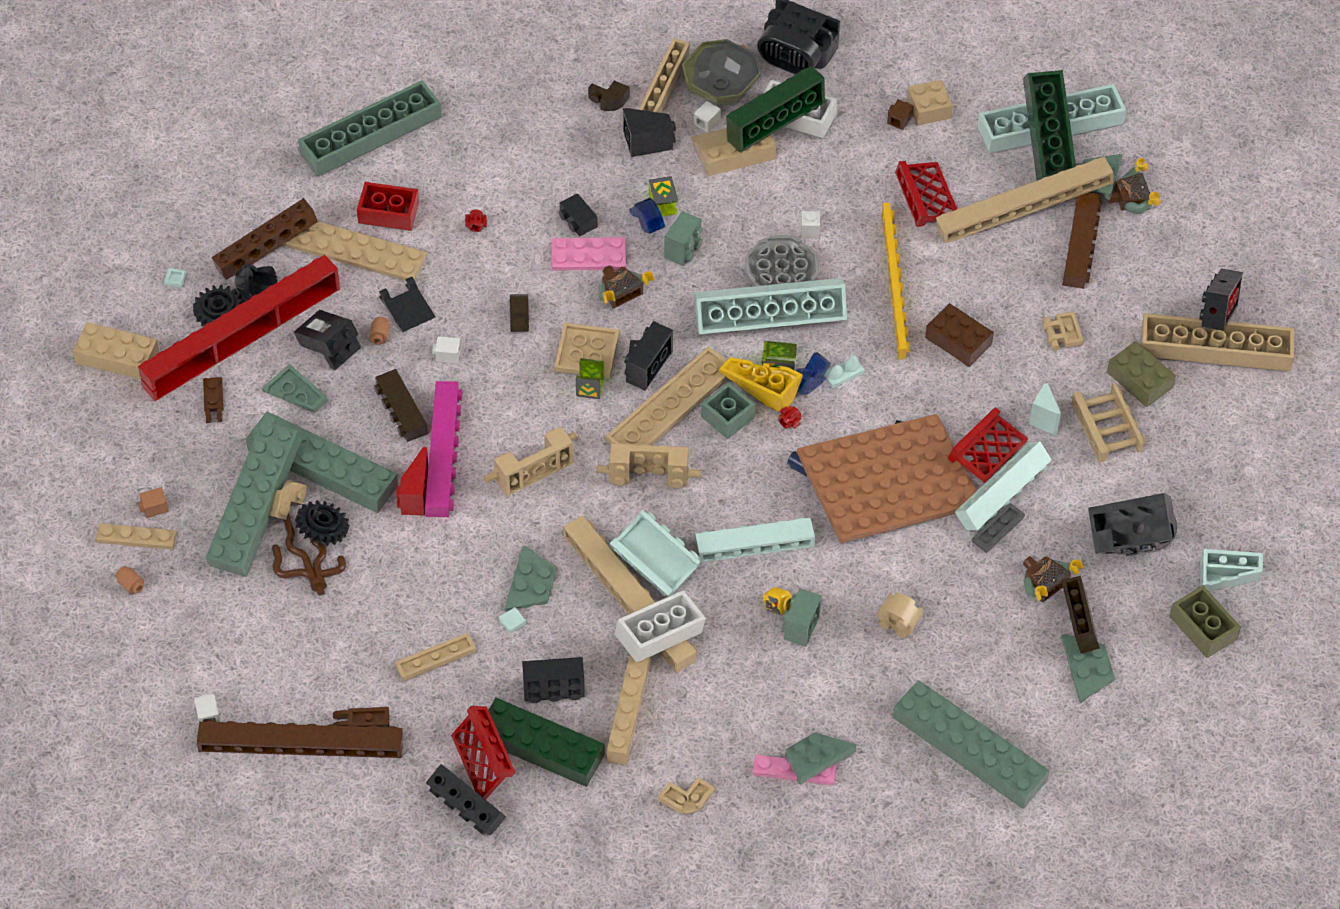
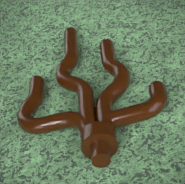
[272,513,346,596]

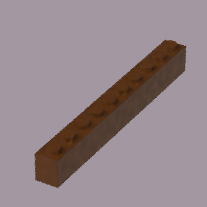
[197,720,404,758]

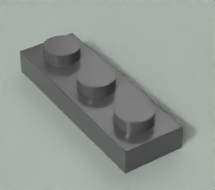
[972,503,1025,553]

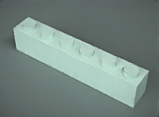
[955,441,1052,531]
[695,518,815,563]

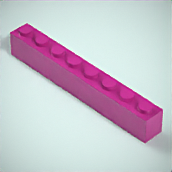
[425,381,463,518]

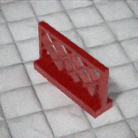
[895,161,957,227]
[947,407,1028,483]
[451,706,516,800]

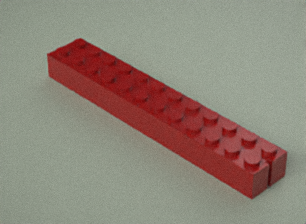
[138,254,340,401]

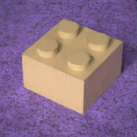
[906,80,953,126]

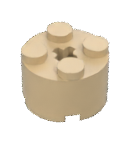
[877,592,923,638]

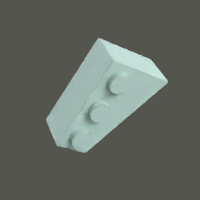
[1200,549,1263,591]

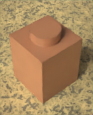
[138,487,169,518]

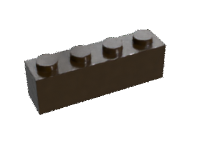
[374,369,428,442]
[1062,575,1100,654]

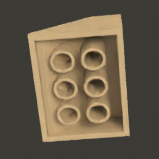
[691,128,776,176]

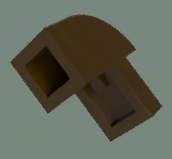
[588,80,630,111]
[510,294,529,332]

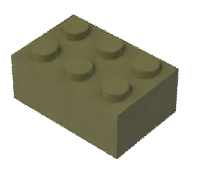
[1107,341,1176,407]
[1169,585,1241,658]

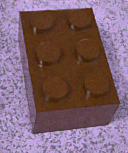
[925,303,994,367]

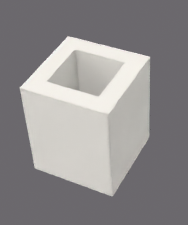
[694,101,721,132]
[801,211,820,238]
[432,336,461,363]
[194,694,220,722]

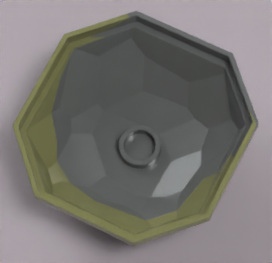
[682,39,761,106]

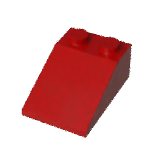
[396,447,429,516]

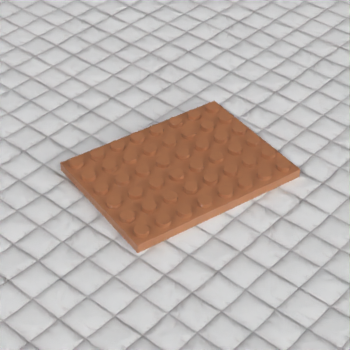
[796,414,977,543]

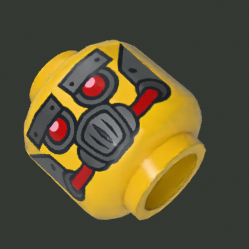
[763,587,792,615]

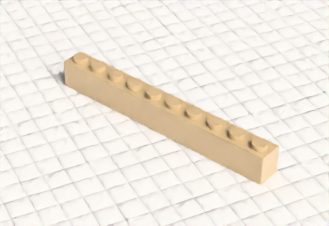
[936,156,1113,243]
[563,515,697,673]

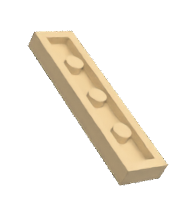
[96,523,177,550]
[395,633,476,681]

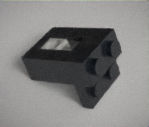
[294,309,361,370]

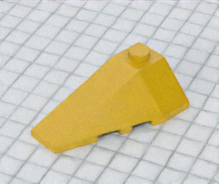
[719,357,803,412]

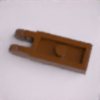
[203,377,224,423]
[333,707,390,727]

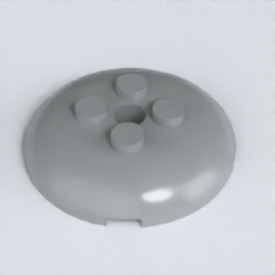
[745,235,819,286]

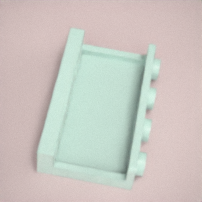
[610,510,700,598]

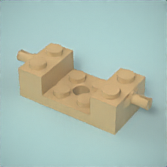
[483,427,577,496]
[596,444,701,489]

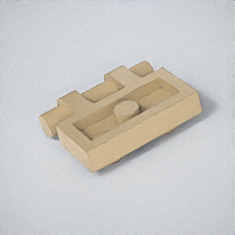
[1043,311,1084,351]

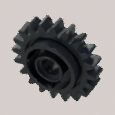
[193,284,244,327]
[295,500,350,546]

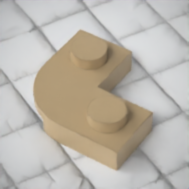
[269,481,307,520]
[658,777,715,814]

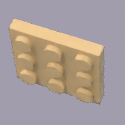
[554,322,619,379]

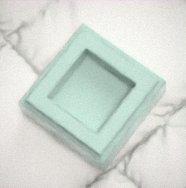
[164,268,187,288]
[499,607,526,633]

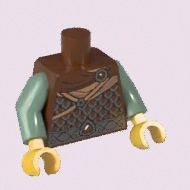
[1107,157,1161,214]
[599,265,655,309]
[1023,556,1084,603]

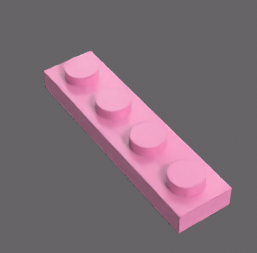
[753,754,836,785]

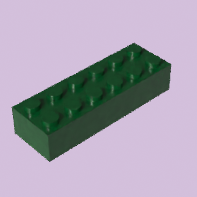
[726,66,825,153]
[1023,70,1076,181]
[479,698,605,787]

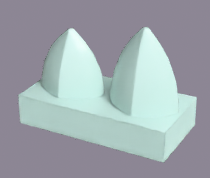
[822,355,864,388]

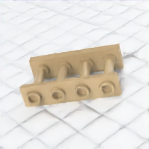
[1071,383,1145,463]

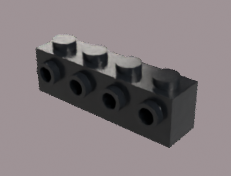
[426,764,506,835]

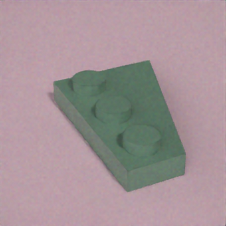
[262,364,328,413]

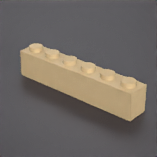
[639,38,690,113]
[607,655,651,765]

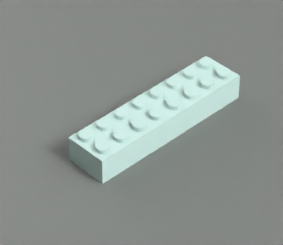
[978,84,1126,153]
[694,278,847,334]

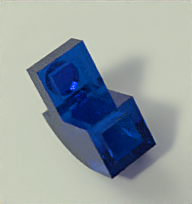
[629,198,666,234]
[796,352,831,395]

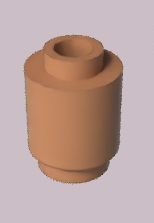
[369,317,390,345]
[115,566,144,594]

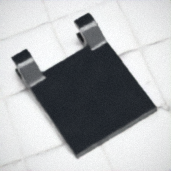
[379,276,436,332]

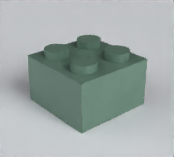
[664,211,703,266]
[701,382,755,439]
[782,588,822,647]

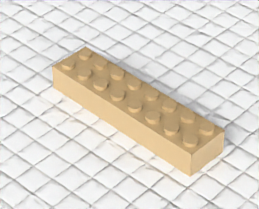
[1140,313,1294,371]

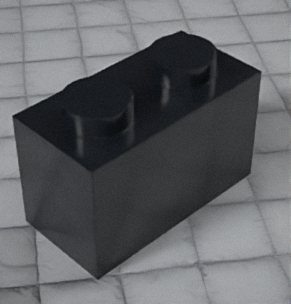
[559,193,598,237]

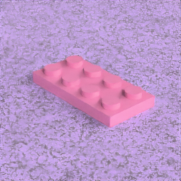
[552,237,626,271]

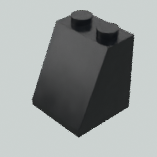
[623,108,676,157]

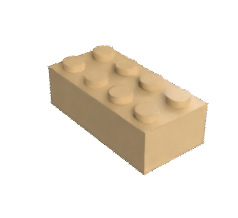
[73,322,160,379]

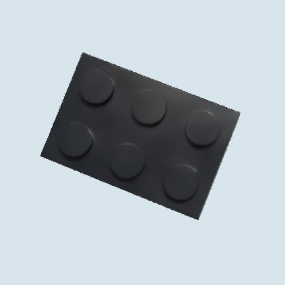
[624,321,673,391]
[522,657,585,703]

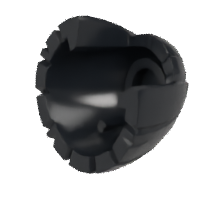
[235,264,278,300]

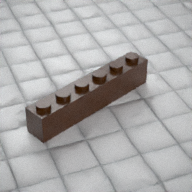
[1062,192,1102,289]

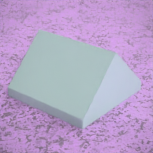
[1029,383,1061,435]

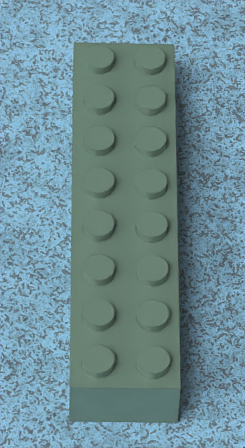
[298,80,442,177]
[246,411,398,513]
[206,421,302,577]
[893,680,1049,809]

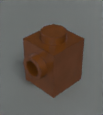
[887,99,914,130]

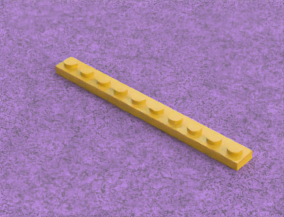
[882,203,910,359]

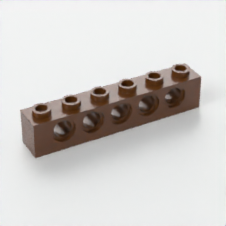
[211,198,318,280]

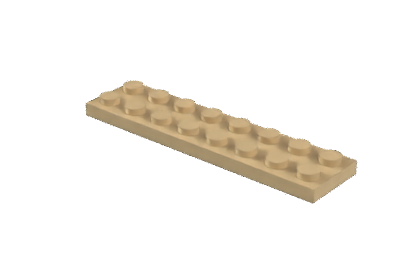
[282,221,427,280]
[606,346,728,445]

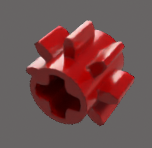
[465,209,487,232]
[778,406,802,429]

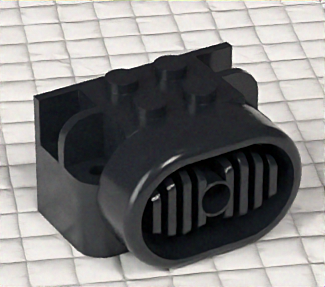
[757,0,840,75]
[1088,493,1177,556]

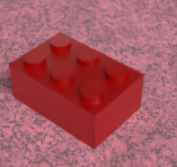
[357,182,419,231]

